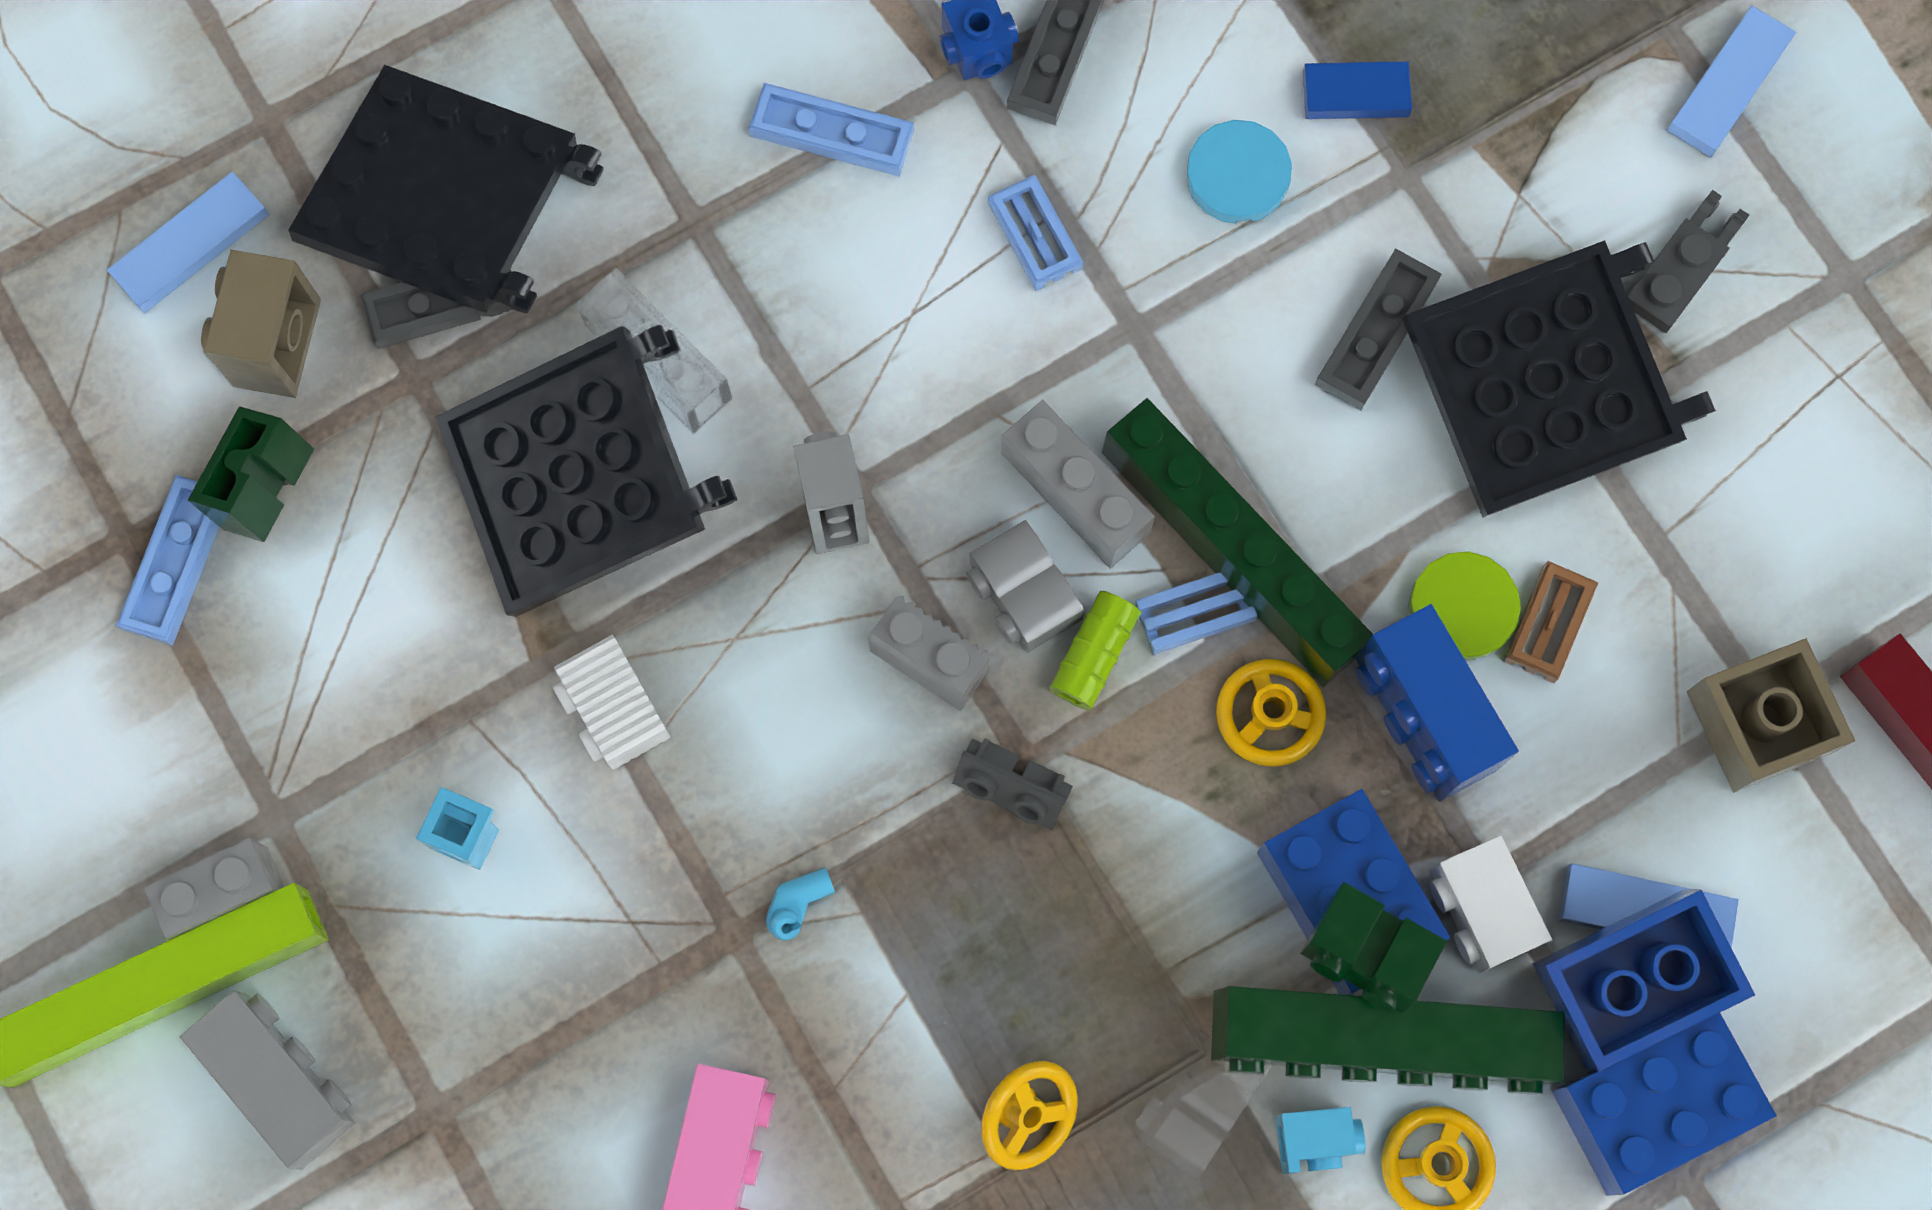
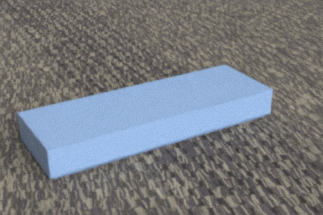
[1667,5,1796,158]
[749,83,914,177]
[107,171,269,314]
[116,475,219,646]
[1559,863,1739,948]

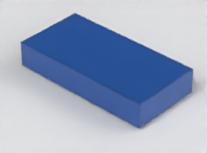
[1303,61,1412,119]

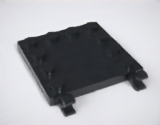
[288,64,604,313]
[1402,240,1716,518]
[435,324,738,617]

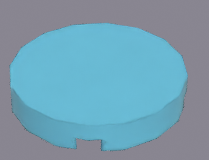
[1187,120,1292,223]

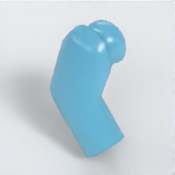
[766,867,835,941]

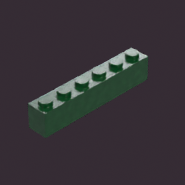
[1102,398,1373,687]
[1211,986,1564,1095]

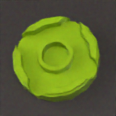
[1408,551,1521,661]

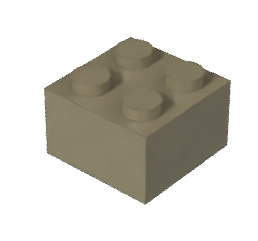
[201,249,321,398]
[1686,638,1856,793]

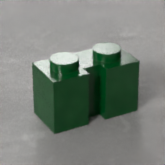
[188,406,314,542]
[1300,882,1447,1013]

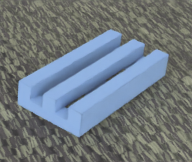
[988,174,1083,291]
[1135,572,1257,655]

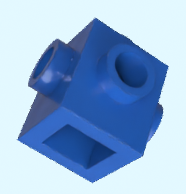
[939,0,1019,81]

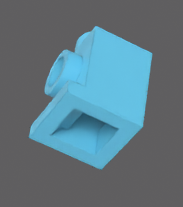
[416,787,499,870]
[1275,1107,1366,1174]

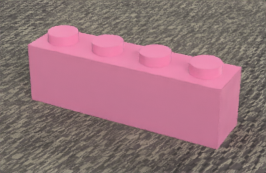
[662,1063,776,1210]

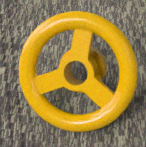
[1216,659,1326,767]
[981,1061,1078,1170]
[1381,1106,1496,1210]

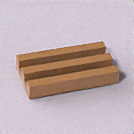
[1504,561,1598,683]

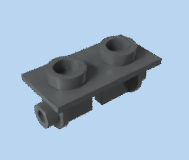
[952,738,1073,831]

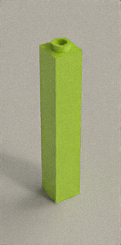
[0,882,329,1088]

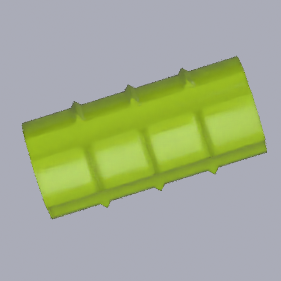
[1049,591,1142,711]

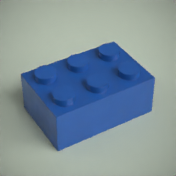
[1356,604,1519,802]
[1257,789,1451,995]
[1532,889,1755,1072]
[1552,1013,1777,1196]

